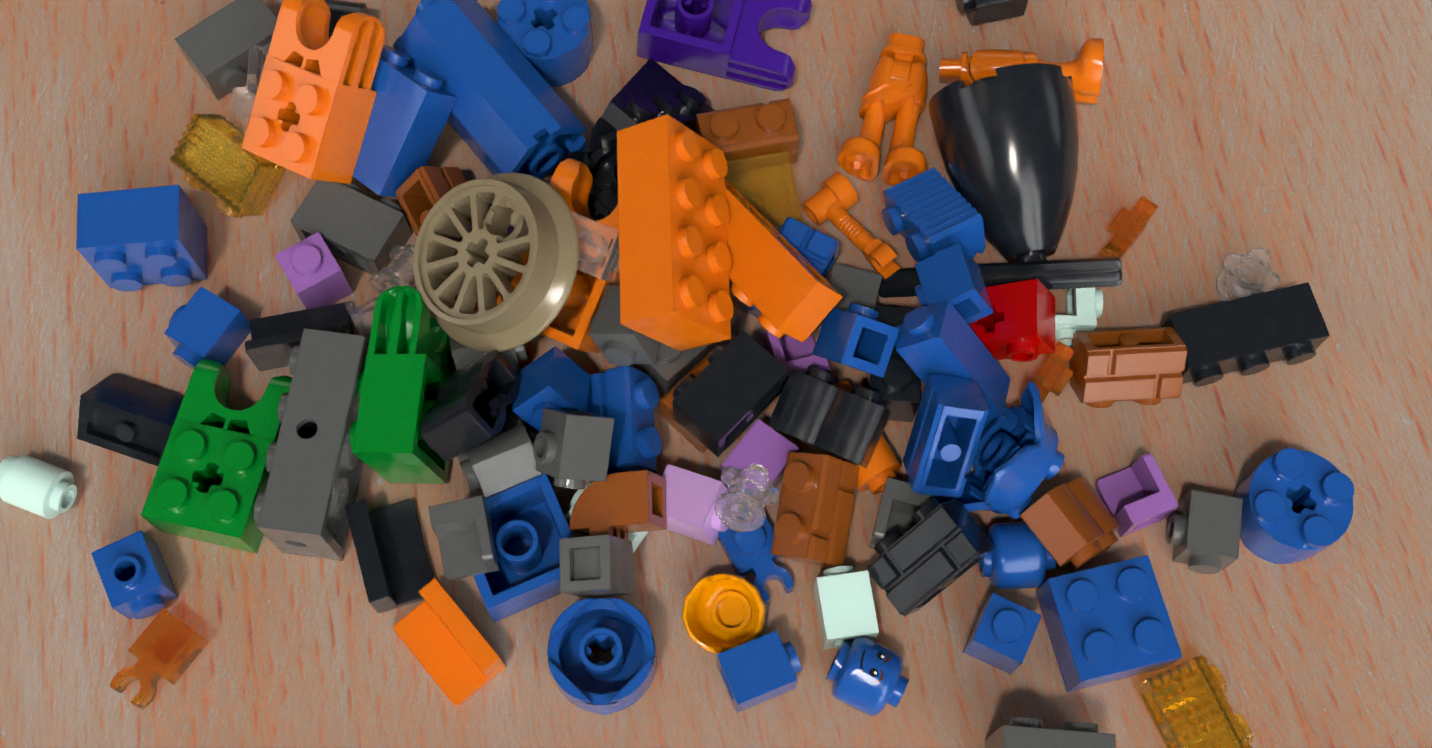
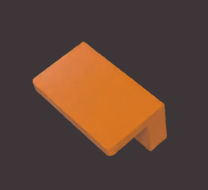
[394,578,506,706]

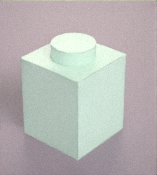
[813,566,879,649]

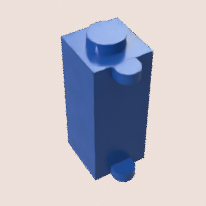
[894,300,1011,420]

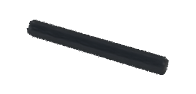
[877,257,1122,298]

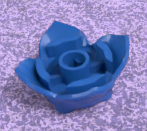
[936,381,1065,519]

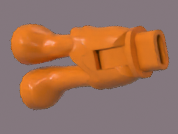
[837,33,928,186]
[939,38,1104,104]

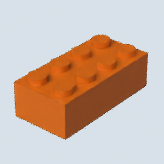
[617,114,734,351]

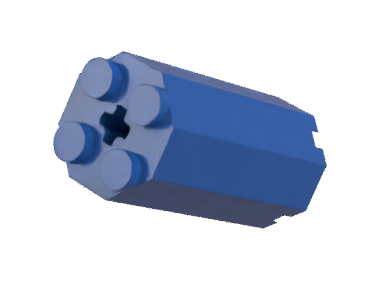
[393,0,587,180]

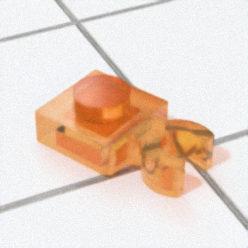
[1097,196,1159,261]
[1016,341,1075,407]
[110,608,209,709]

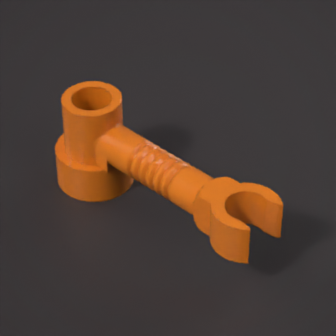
[801,171,900,280]

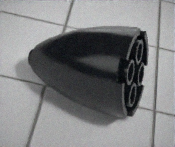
[928,63,1079,262]

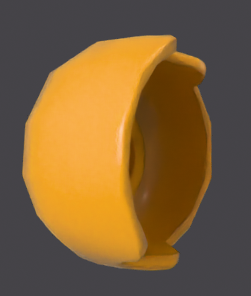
[682,573,766,653]

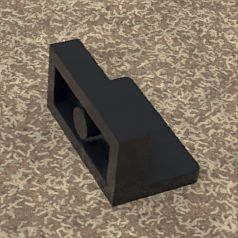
[245,302,354,371]
[77,373,184,466]
[344,499,434,614]

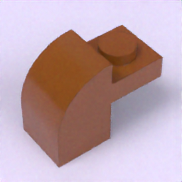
[569,470,667,540]

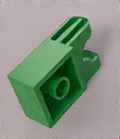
[349,286,453,484]
[141,358,292,554]

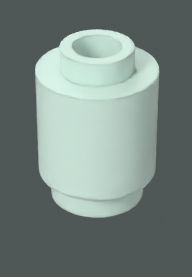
[0,455,77,519]

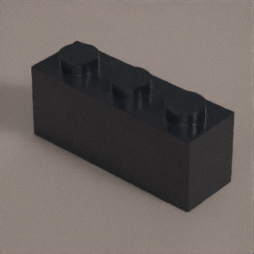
[1161,282,1330,387]

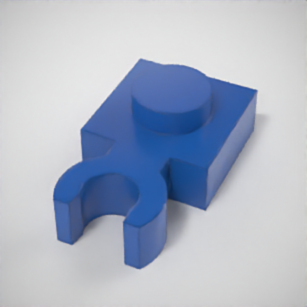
[718,507,793,605]

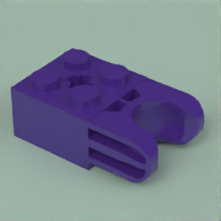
[637,0,812,91]

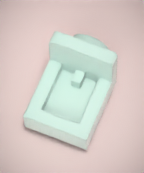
[1055,287,1103,348]

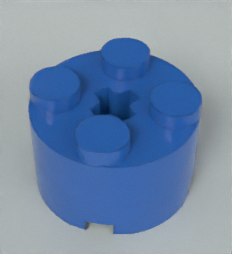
[497,0,593,87]
[1233,448,1355,564]
[547,597,657,715]

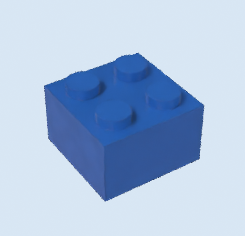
[76,185,207,291]
[474,474,573,623]
[1036,555,1182,692]

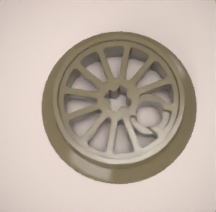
[413,172,579,352]

